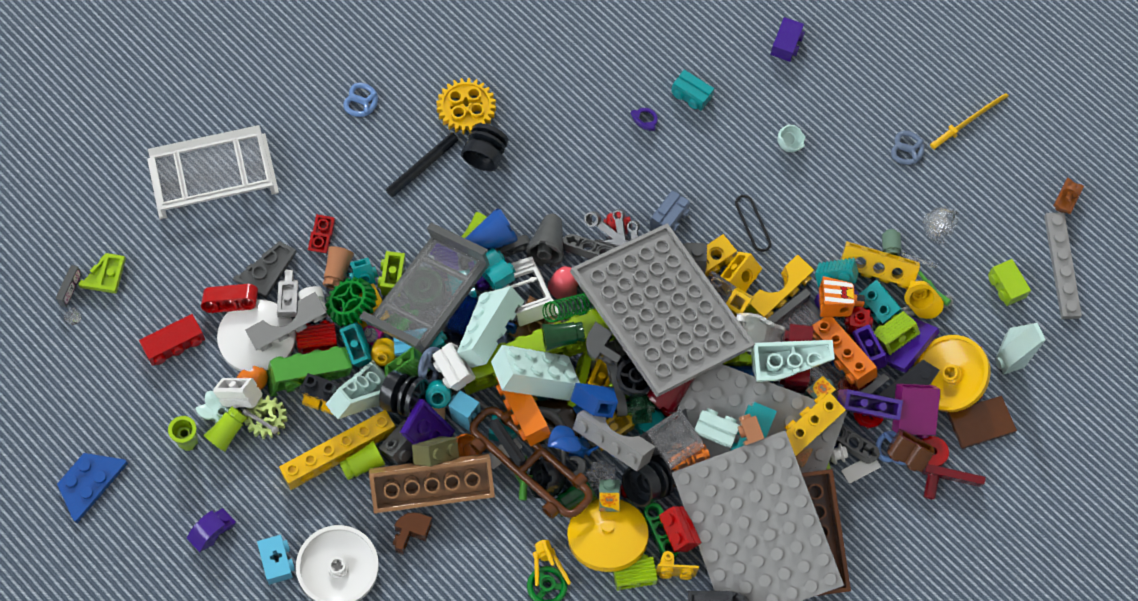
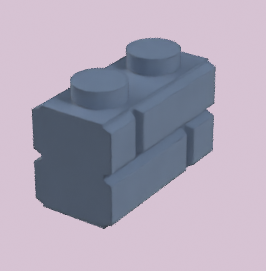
[650,190,690,233]

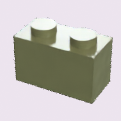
[412,436,459,467]

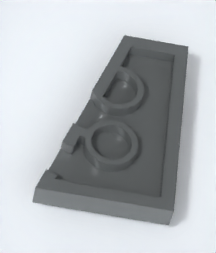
[233,241,297,298]

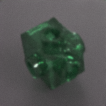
[626,395,655,424]

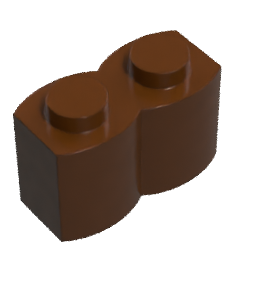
[887,429,934,472]

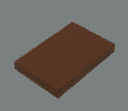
[947,396,1017,449]

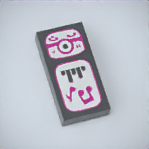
[56,265,82,308]

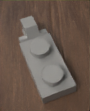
[277,270,299,317]

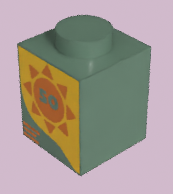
[804,376,836,399]
[599,479,620,512]

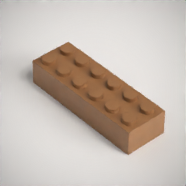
[369,453,495,513]

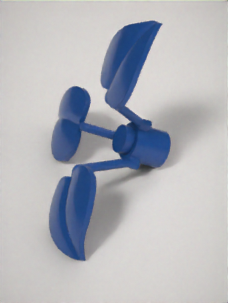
[547,405,616,458]

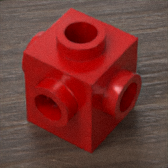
[844,307,873,335]

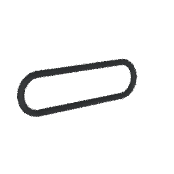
[735,195,771,252]

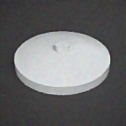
[217,299,296,372]
[296,525,379,601]

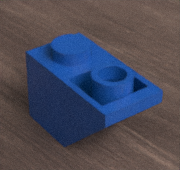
[570,383,618,418]

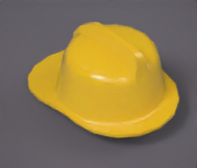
[904,280,944,319]

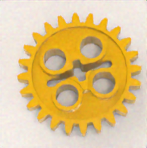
[436,78,496,134]

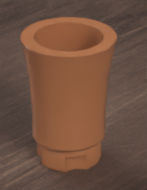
[323,246,354,290]

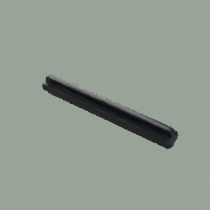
[386,133,458,197]

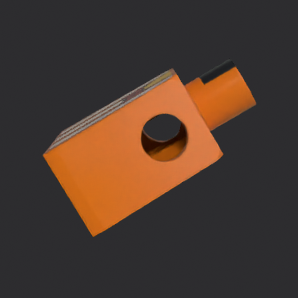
[819,276,865,317]

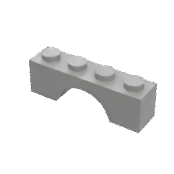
[245,292,326,352]
[572,410,655,471]

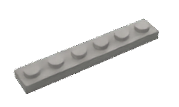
[1044,213,1082,319]

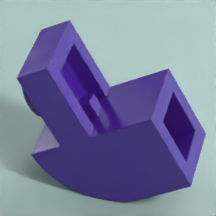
[186,508,236,552]

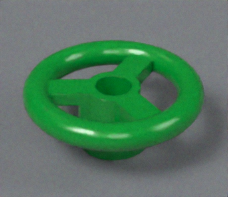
[527,566,567,601]

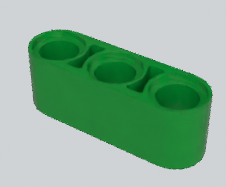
[644,502,679,559]

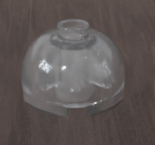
[923,207,958,246]

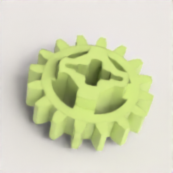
[244,395,288,439]

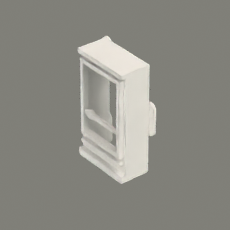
[503,256,559,326]

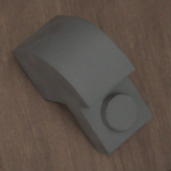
[586,322,621,366]

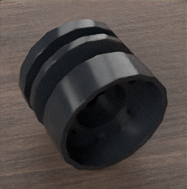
[461,123,509,172]
[379,370,429,418]
[622,456,676,507]

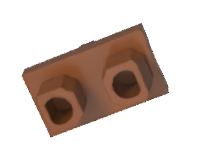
[1053,178,1084,214]

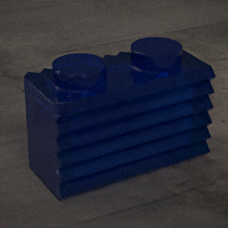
[445,293,478,336]

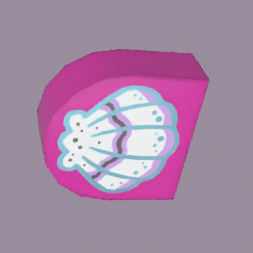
[363,325,384,345]

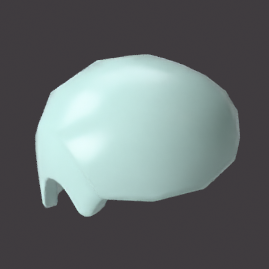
[777,125,805,153]

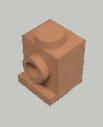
[737,414,765,446]

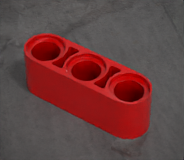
[201,284,258,313]

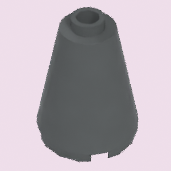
[526,214,564,267]

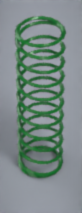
[542,293,593,323]

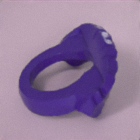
[630,108,658,132]

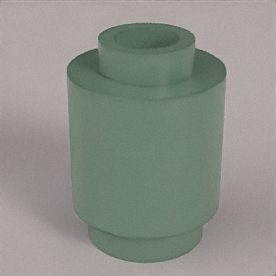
[882,229,902,256]

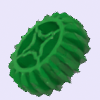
[325,277,378,327]

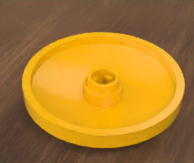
[914,335,991,412]
[568,499,648,572]

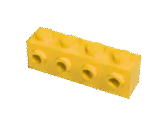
[784,392,846,456]

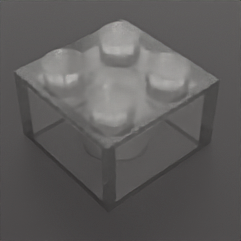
[646,409,704,470]

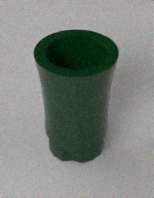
[542,322,585,351]
[555,482,597,518]

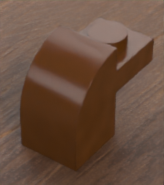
[393,513,432,555]

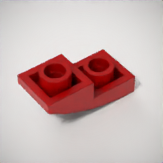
[308,214,336,254]

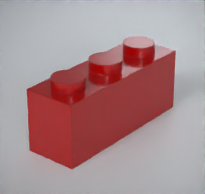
[139,314,205,366]

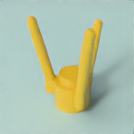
[533,540,571,586]

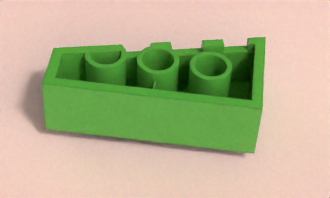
[267,346,352,397]

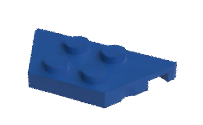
[57,453,128,523]

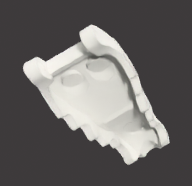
[736,313,785,352]

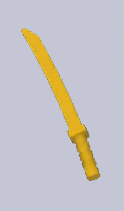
[930,93,1009,150]

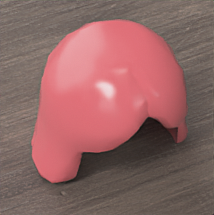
[548,266,578,301]

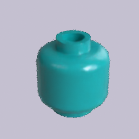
[425,380,452,409]

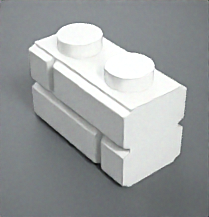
[432,343,476,391]
[213,378,262,409]

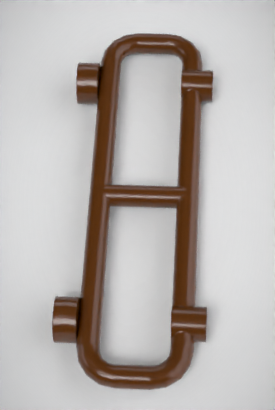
[469,406,593,519]

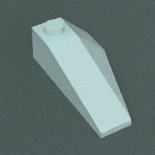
[996,323,1045,375]
[751,340,835,382]

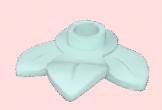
[195,391,230,422]

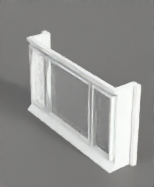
[147,125,279,219]

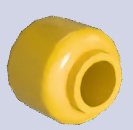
[371,338,396,367]

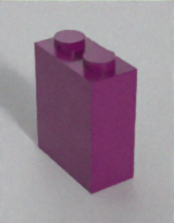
[892,384,940,438]

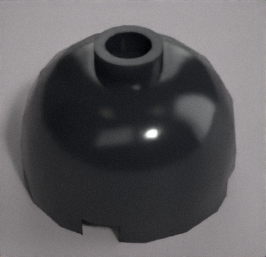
[616,358,652,397]
[529,459,566,499]

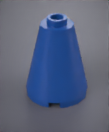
[465,208,518,250]

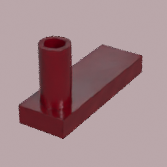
[922,464,986,500]

